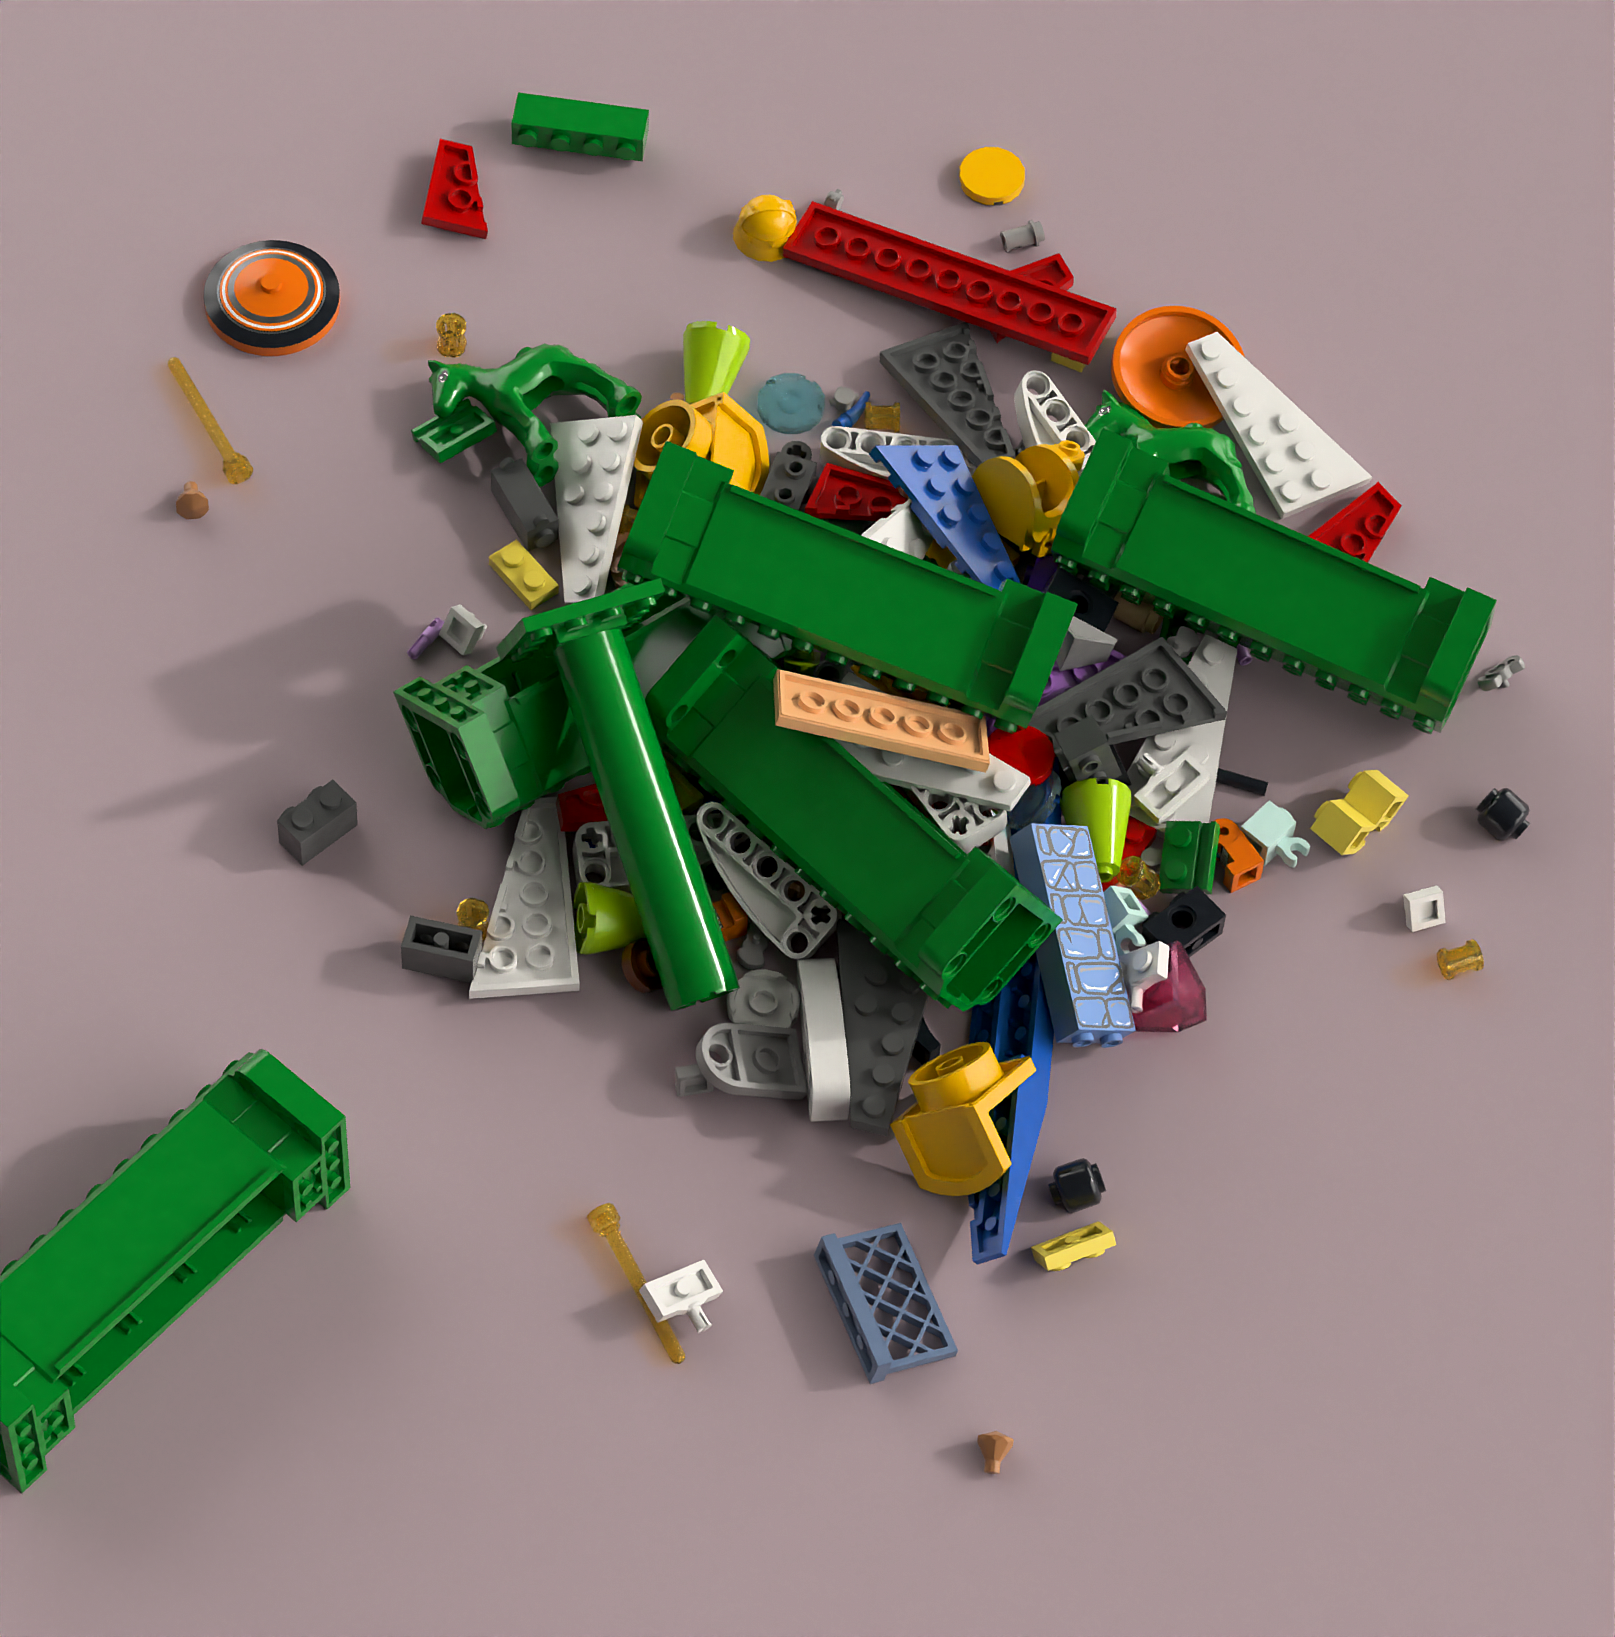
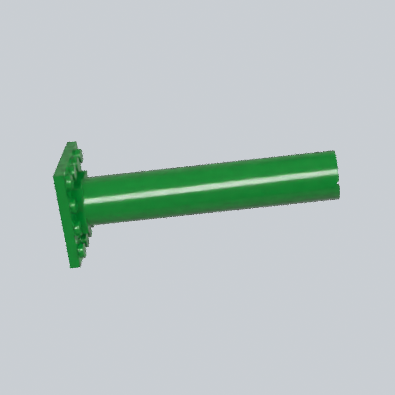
[496,578,740,1011]

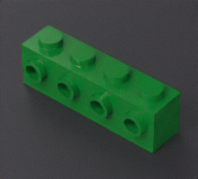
[511,92,649,162]

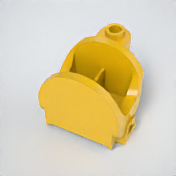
[972,440,1085,558]

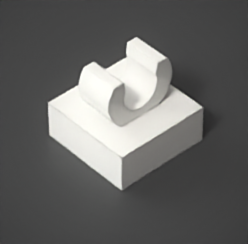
[439,605,487,656]
[1403,885,1446,932]

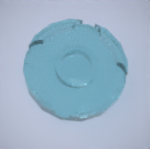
[757,373,825,434]
[998,769,1061,830]

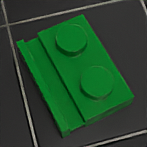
[411,398,497,464]
[1157,821,1220,894]

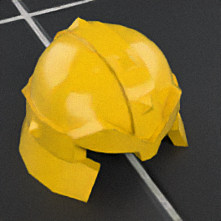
[733,194,797,262]

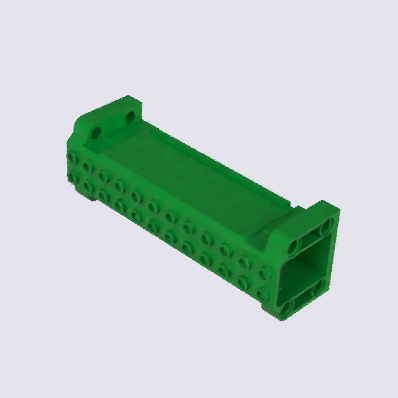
[1051,428,1497,734]
[617,441,1078,734]
[393,581,798,829]
[645,614,1063,1012]
[0,1049,351,1493]

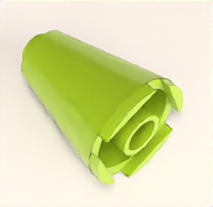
[683,321,750,404]
[1060,778,1132,883]
[573,882,646,955]

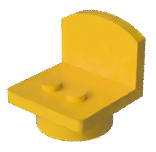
[633,392,769,508]
[890,1042,1036,1196]

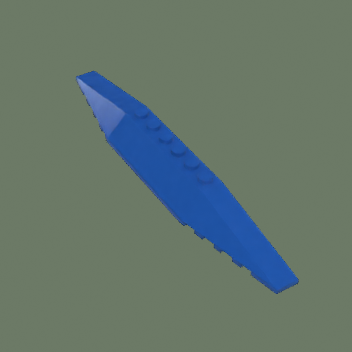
[968,757,1062,1265]

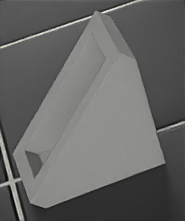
[1056,616,1117,671]

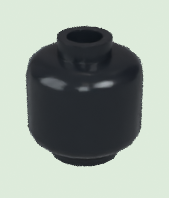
[1476,788,1530,841]
[1048,1158,1106,1213]

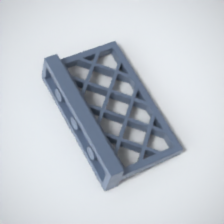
[814,1223,958,1384]

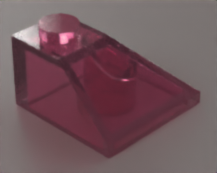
[1127,940,1207,1032]

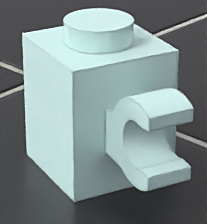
[1241,800,1310,868]
[1103,886,1148,956]

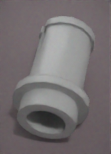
[1000,220,1045,252]

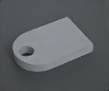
[696,1023,808,1100]

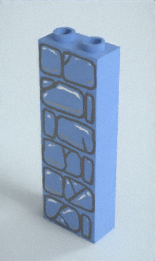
[1009,823,1136,1048]

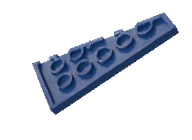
[869,445,1021,590]

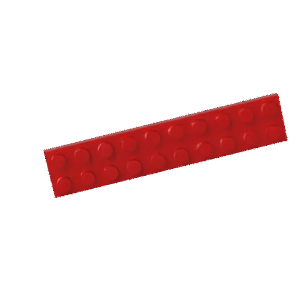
[783,201,1117,365]

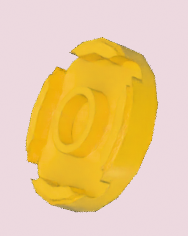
[959,147,1025,205]

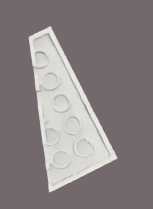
[1185,332,1372,519]
[550,415,643,605]
[1127,634,1237,838]
[835,672,1031,812]
[469,797,580,999]

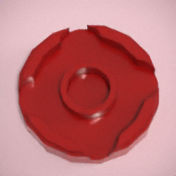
[988,726,1055,786]

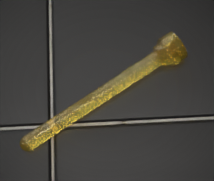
[167,357,253,484]
[587,1203,685,1364]

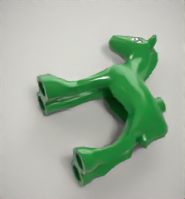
[428,343,642,488]
[1084,390,1256,514]

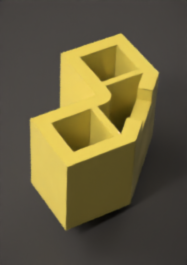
[1310,770,1409,855]

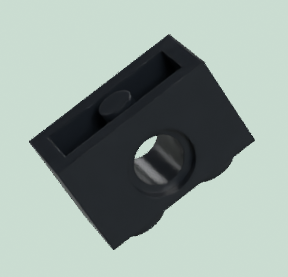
[1041,566,1119,632]
[1142,886,1226,972]

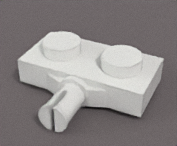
[1134,750,1211,825]
[1118,941,1169,1013]
[639,1260,723,1333]

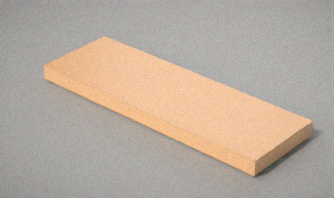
[773,669,990,773]

